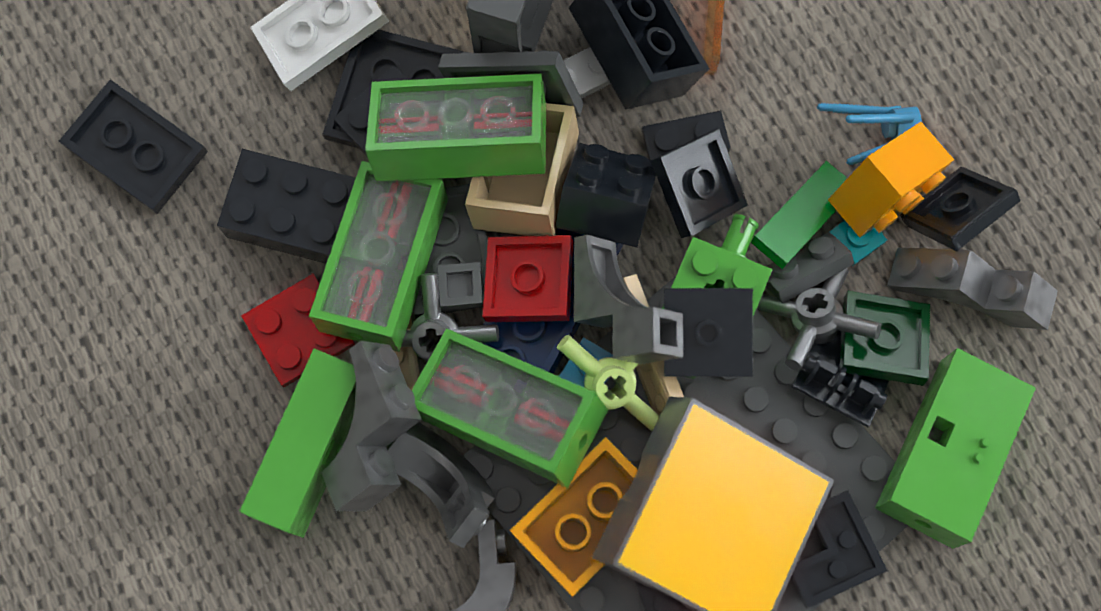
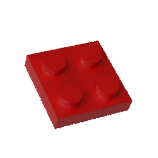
[482,235,574,322]
[241,274,356,388]

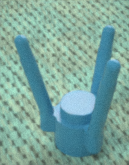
[817,103,922,165]

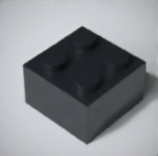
[555,143,656,248]

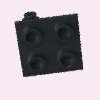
[792,330,889,428]

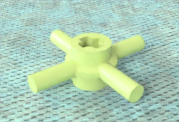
[557,335,660,431]

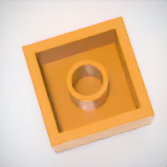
[828,122,954,237]

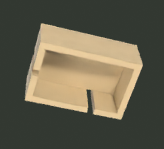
[465,103,579,236]

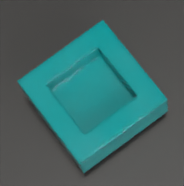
[829,220,887,266]

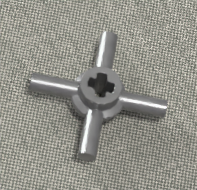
[757,268,881,370]
[401,273,499,361]

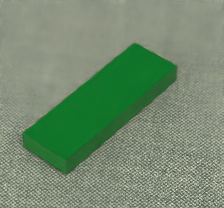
[751,161,847,270]

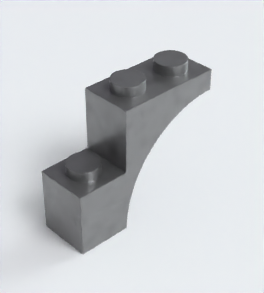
[574,235,683,364]
[887,248,1058,330]
[321,341,421,511]

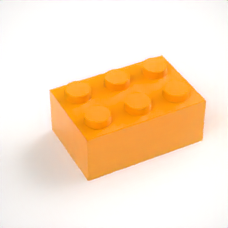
[510,437,638,597]

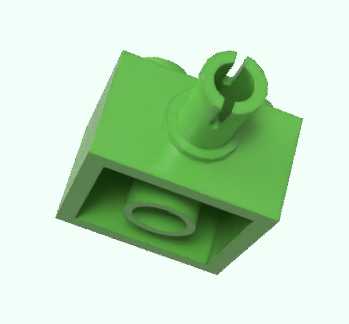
[662,214,773,379]

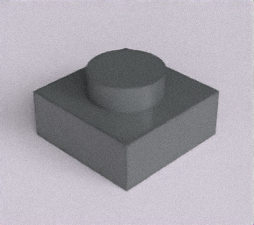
[437,262,483,310]

